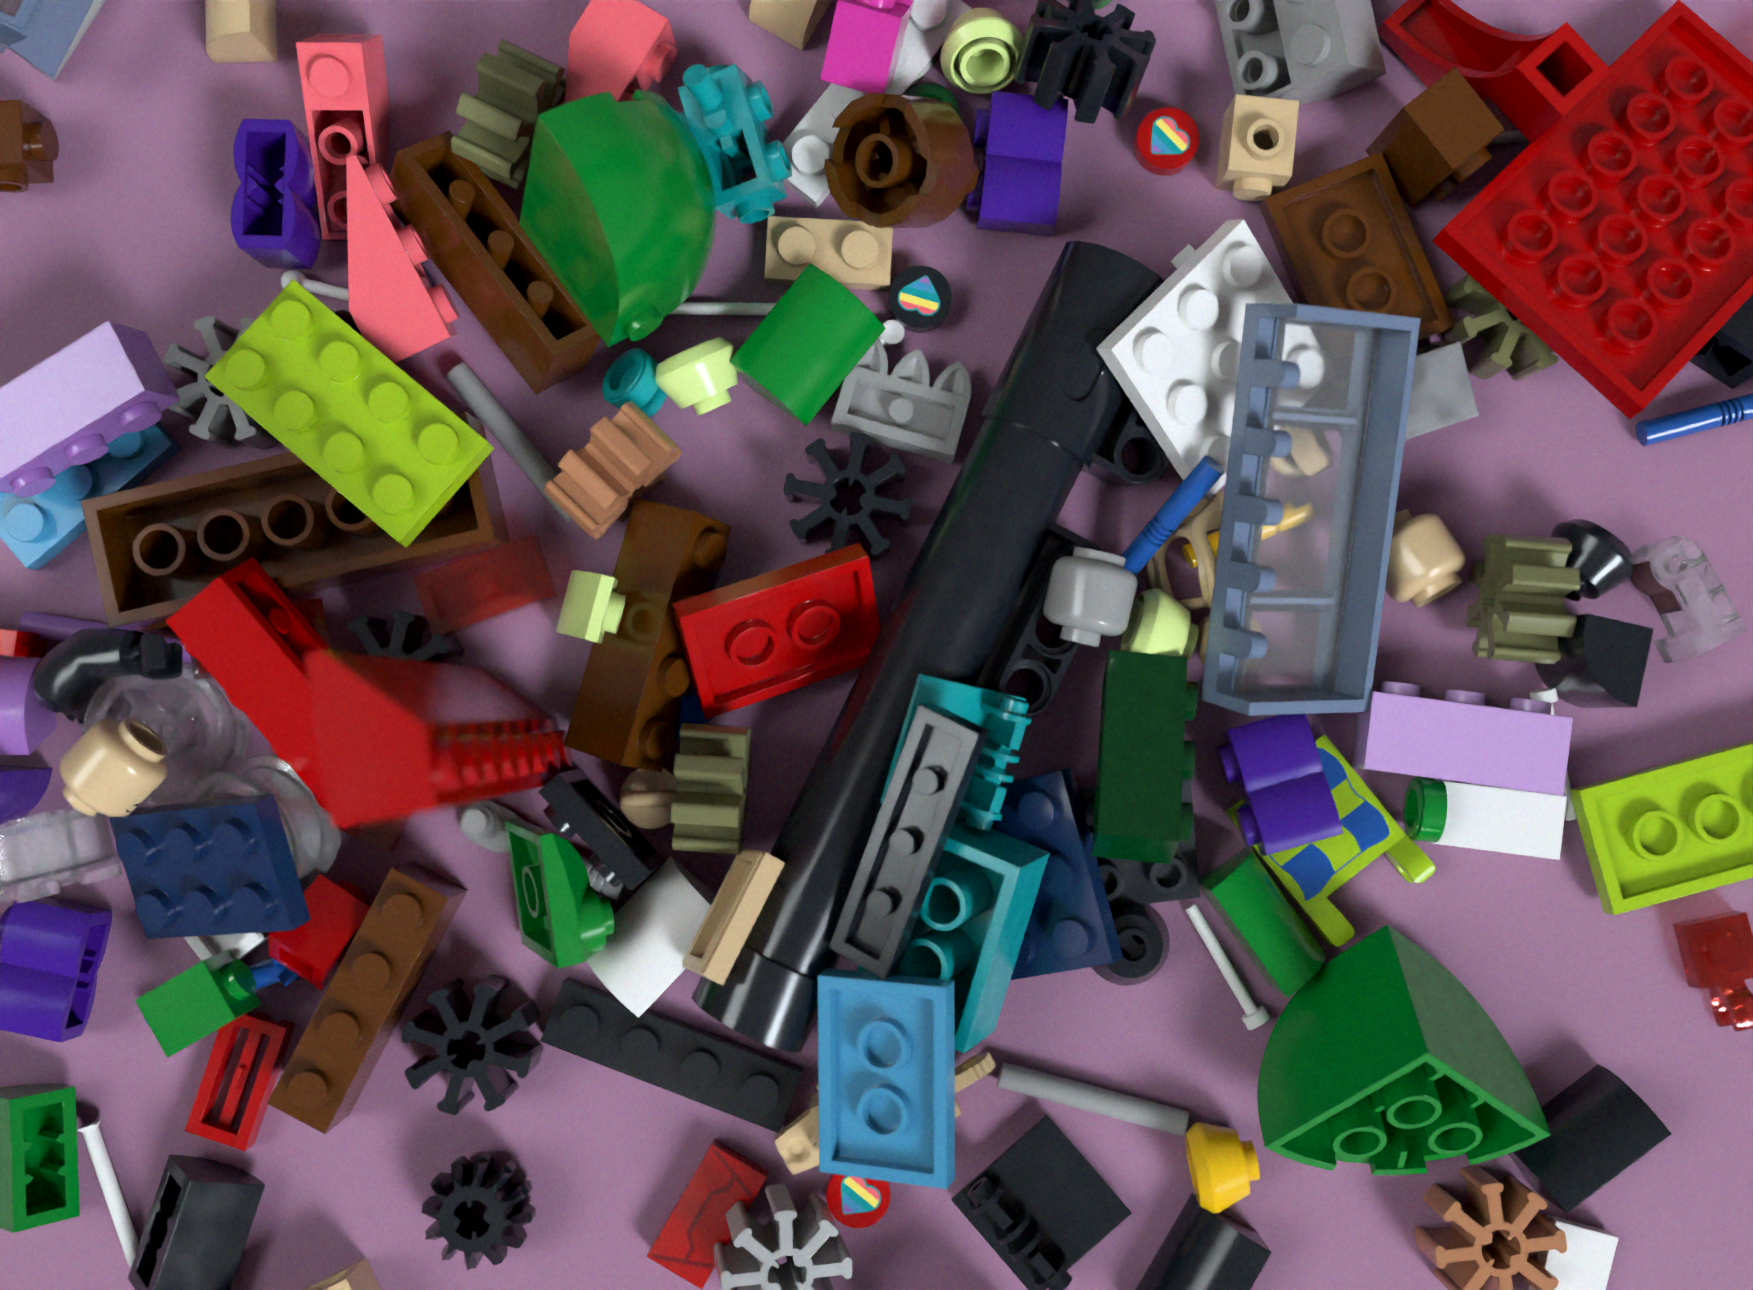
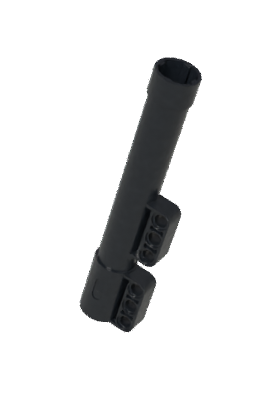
[691,240,1170,1053]

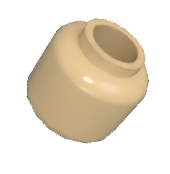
[1385,509,1466,608]
[60,717,168,817]

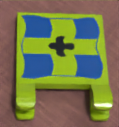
[1224,734,1435,947]

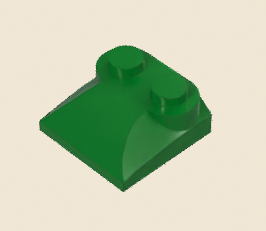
[504,817,615,969]

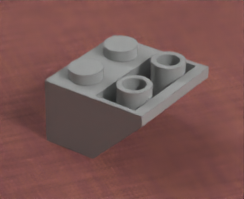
[1214,0,1386,105]

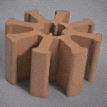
[544,401,682,540]
[1414,1165,1567,1290]

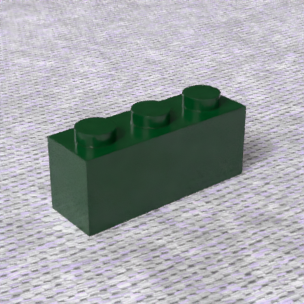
[1091,650,1198,864]

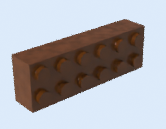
[81,411,511,632]

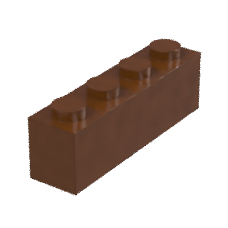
[389,130,601,395]
[563,498,732,772]
[267,861,468,1134]

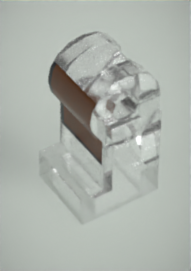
[1630,536,1748,663]

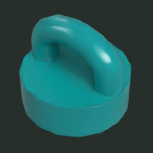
[602,348,667,418]

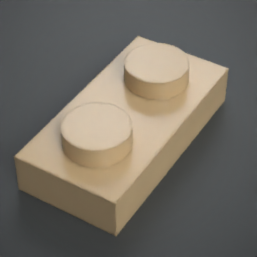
[764,216,893,291]

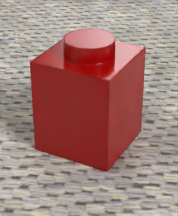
[268,874,370,991]

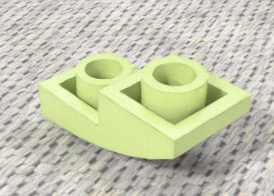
[556,570,626,644]

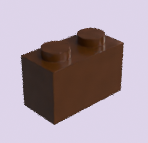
[1365,67,1505,208]

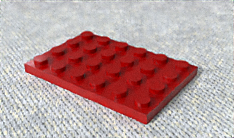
[1432,0,1753,419]

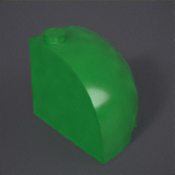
[519,89,716,348]
[1257,924,1551,1175]

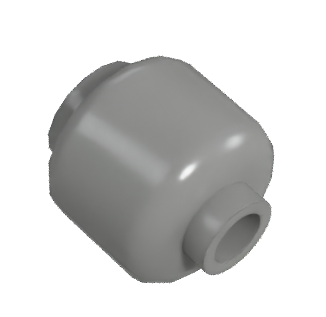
[1043,547,1137,647]

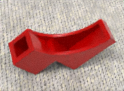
[1377,0,1612,144]

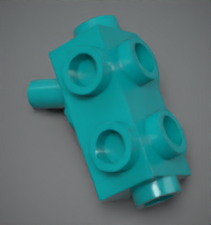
[678,64,792,224]

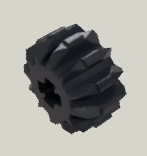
[421,1151,536,1270]

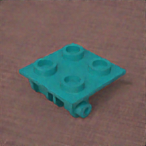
[880,673,1032,831]

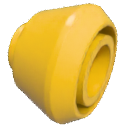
[1185,1122,1260,1214]

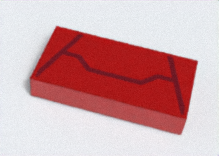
[646,1139,769,1289]

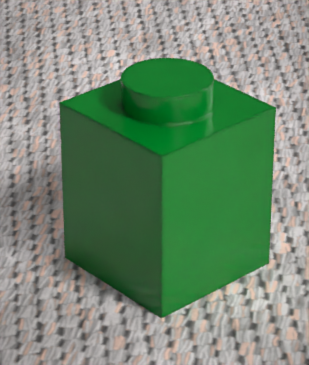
[135,949,262,1058]

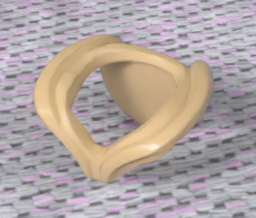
[1144,489,1224,611]

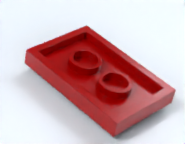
[672,543,881,720]

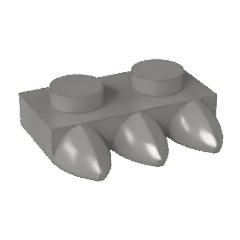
[831,338,972,464]

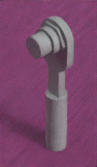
[460,800,626,901]

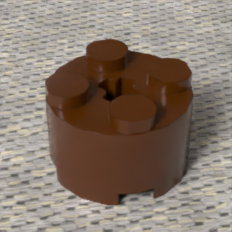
[824,92,979,228]

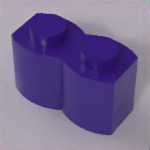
[966,91,1068,236]
[231,119,321,269]
[1216,714,1343,856]
[0,894,112,1043]

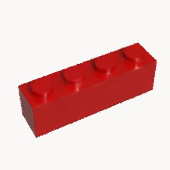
[165,557,349,829]

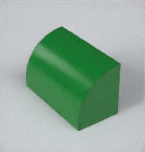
[729,263,886,426]
[1199,846,1326,998]
[0,1084,80,1233]

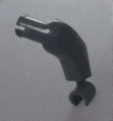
[32,628,183,724]

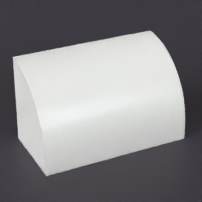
[587,856,716,1018]

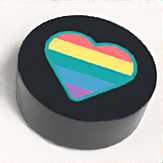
[889,266,952,333]

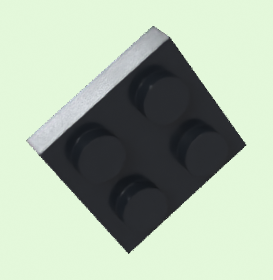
[538,769,666,891]

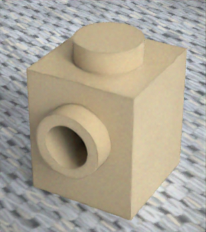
[1215,94,1299,201]

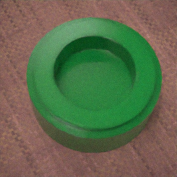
[1403,777,1447,843]

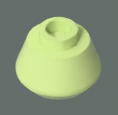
[940,8,1024,94]
[655,337,738,416]
[1120,587,1198,661]

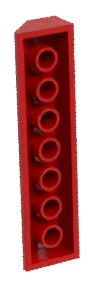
[304,650,572,828]

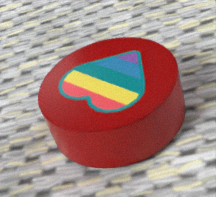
[1133,107,1199,176]
[826,1174,890,1228]

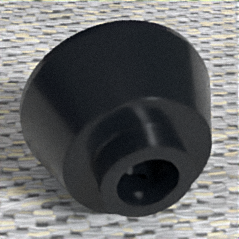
[1551,519,1633,601]
[1091,903,1170,986]

